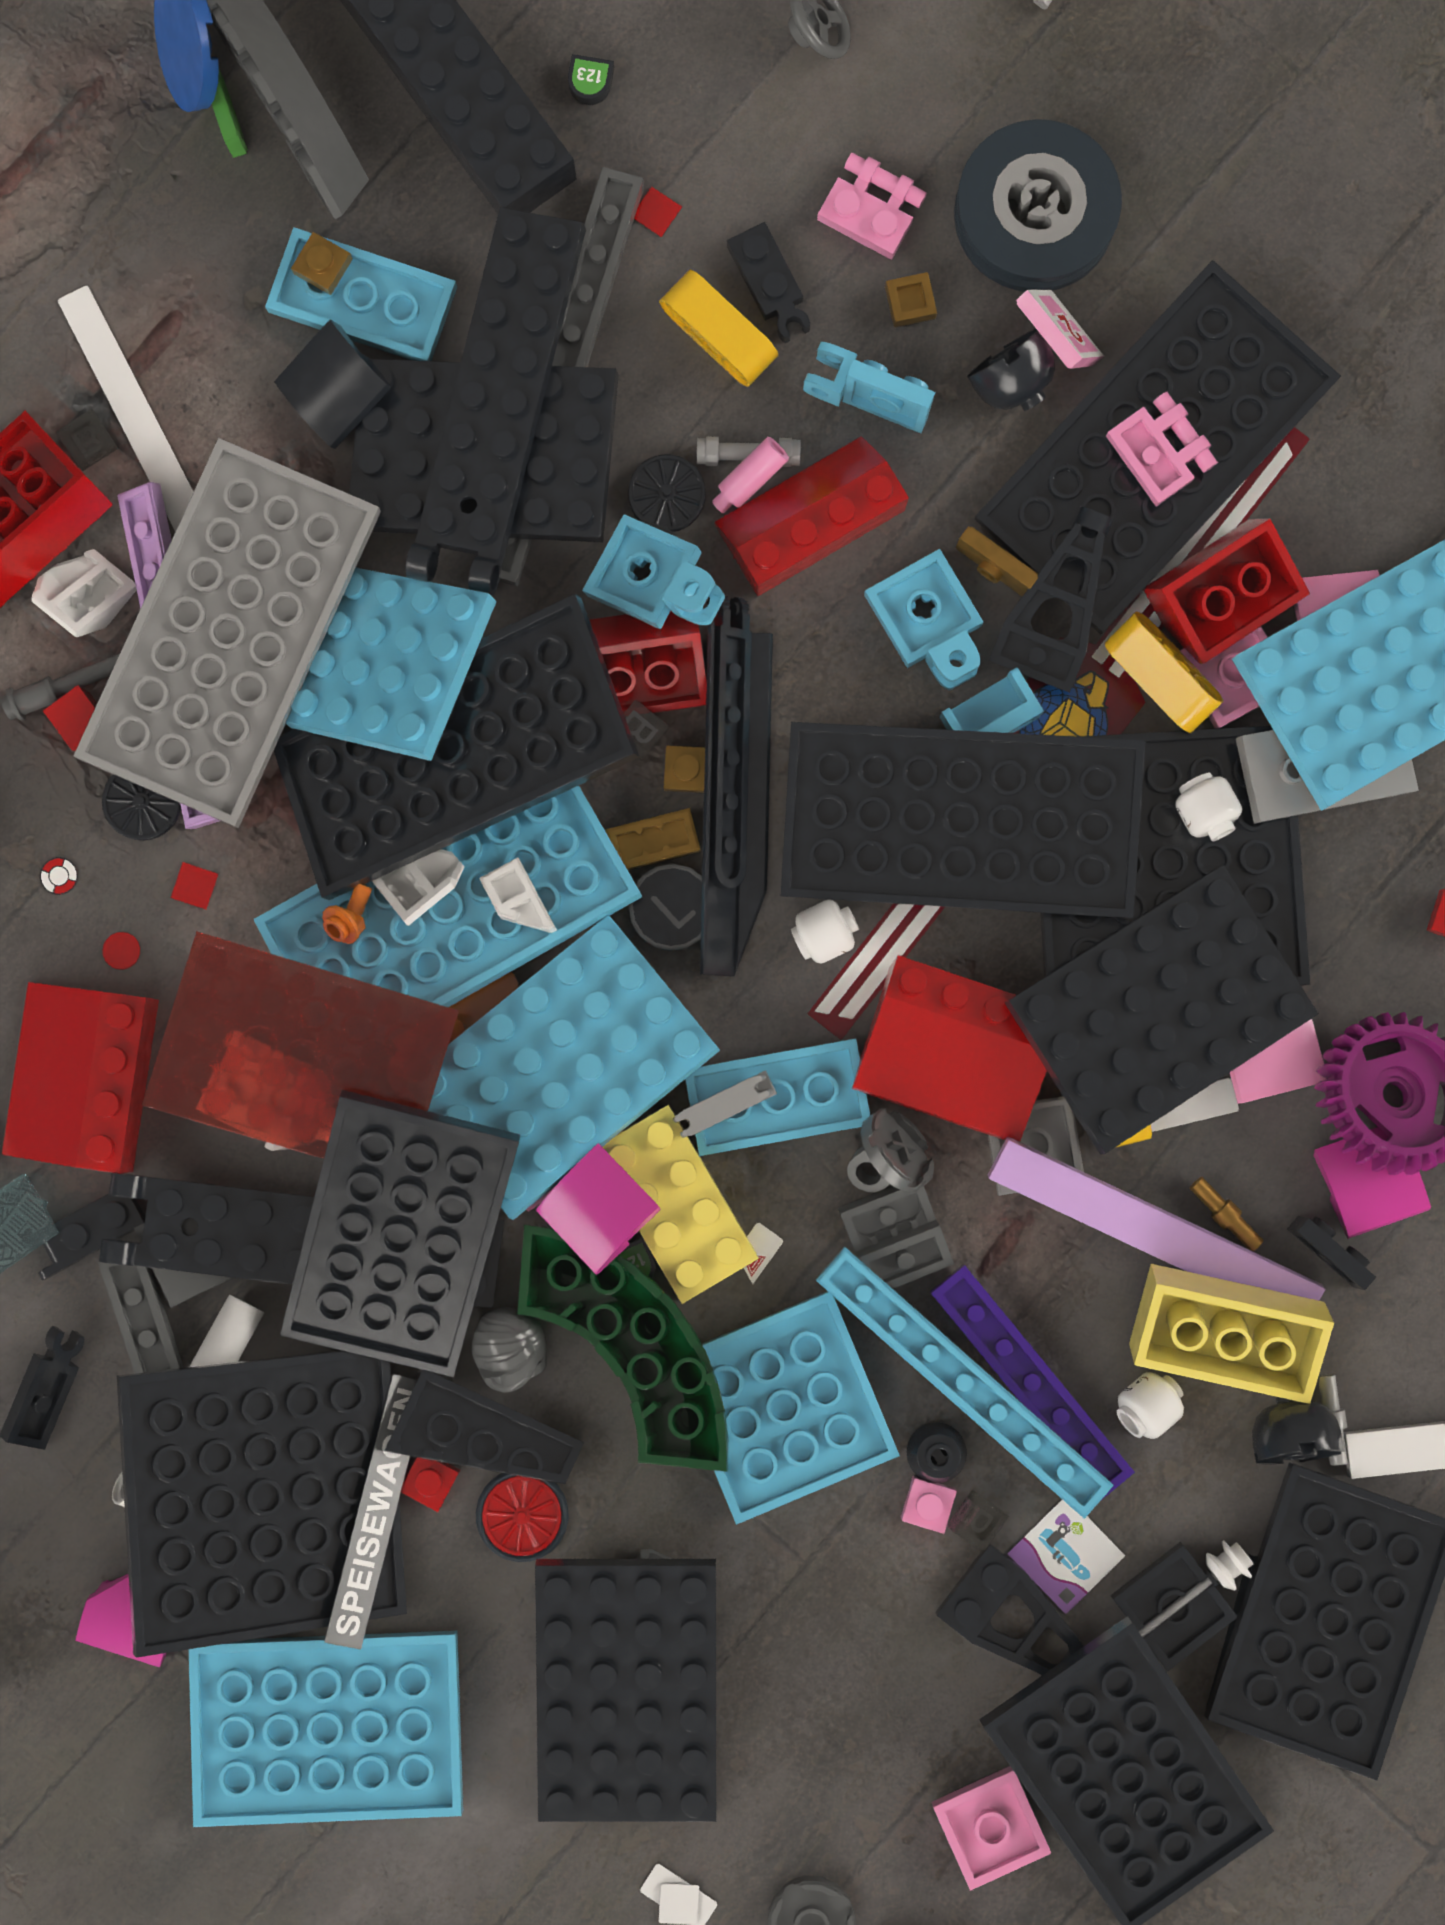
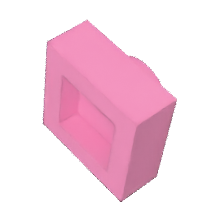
[901,1475,957,1534]

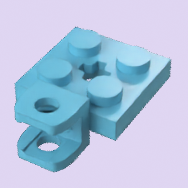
[803,341,935,433]
[582,515,725,629]
[864,549,983,690]

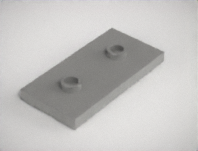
[1236,730,1419,824]

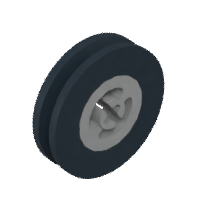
[954,119,1122,292]

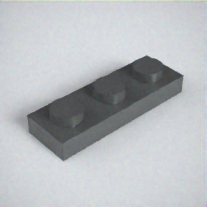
[98,1262,184,1373]

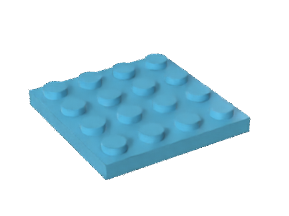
[286,568,497,761]
[702,1291,900,1525]

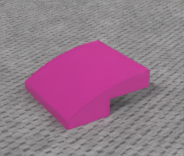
[1313,1127,1431,1239]
[536,1143,661,1275]

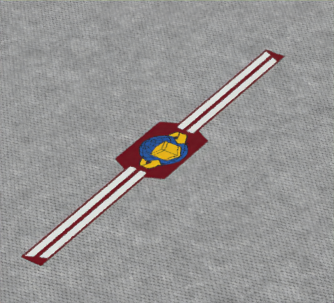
[807,427,1310,1040]

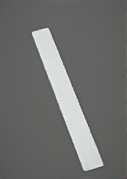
[58,286,194,532]

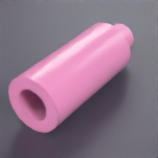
[712,437,789,513]

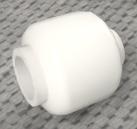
[1175,773,1242,841]
[791,900,859,964]
[1117,1372,1184,1439]

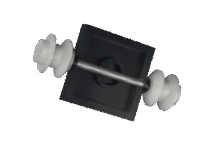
[1110,1540,1253,1672]

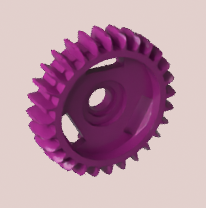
[1314,1012,1445,1175]

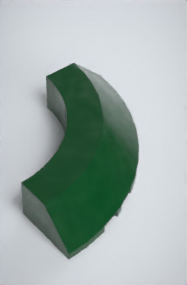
[517,1224,729,1472]

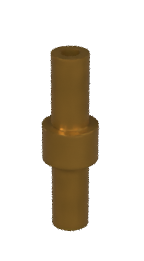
[1189,1176,1264,1251]

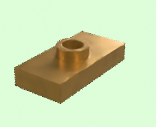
[955,526,1038,596]
[605,808,701,870]

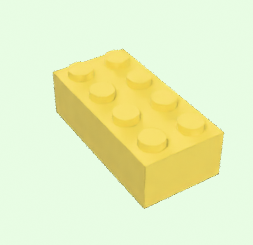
[603,1105,759,1304]
[1129,1264,1334,1404]

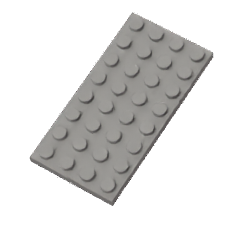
[74,438,381,828]

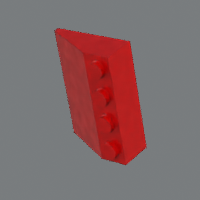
[0,410,113,608]
[851,955,1047,1142]
[2,982,159,1174]

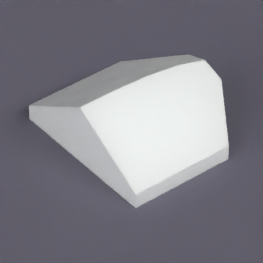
[32,549,137,637]
[372,849,464,926]

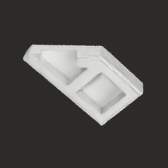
[479,857,557,933]

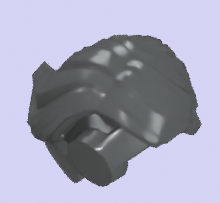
[472,1307,547,1393]

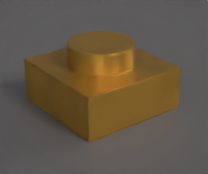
[291,232,353,295]
[885,272,937,328]
[664,746,705,793]

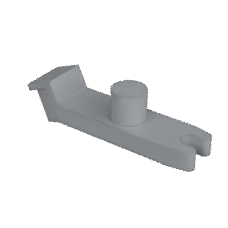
[673,1070,777,1138]

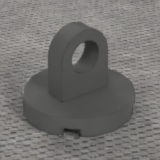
[847,1109,934,1192]

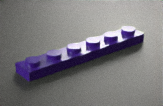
[930,1264,1135,1500]

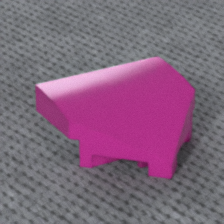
[75,1574,166,1667]

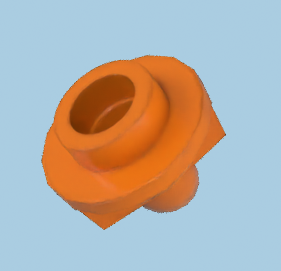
[322,884,373,944]

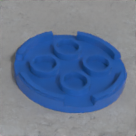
[154,0,219,112]

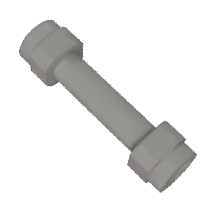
[697,436,801,467]

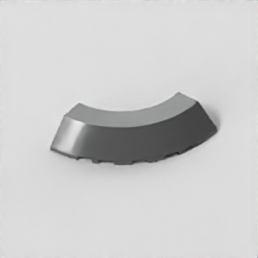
[206,0,369,219]

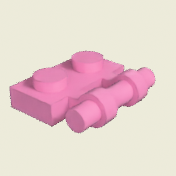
[817,153,927,260]
[1106,392,1218,506]

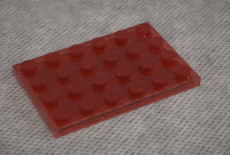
[142,931,459,1159]

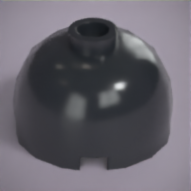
[967,328,1055,411]
[1252,1397,1345,1465]

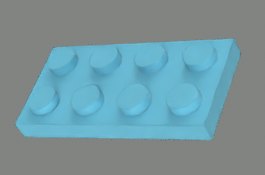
[265,227,457,361]
[685,1039,870,1156]

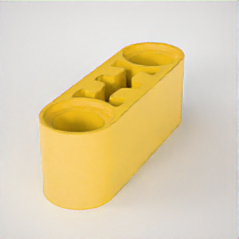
[659,269,779,387]
[1105,611,1224,733]

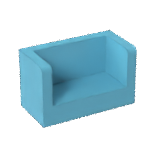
[939,667,1044,733]

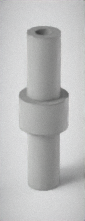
[1318,1374,1348,1465]

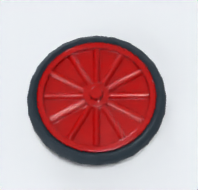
[476,1473,569,1562]

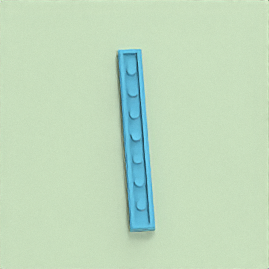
[815,1246,1114,1519]

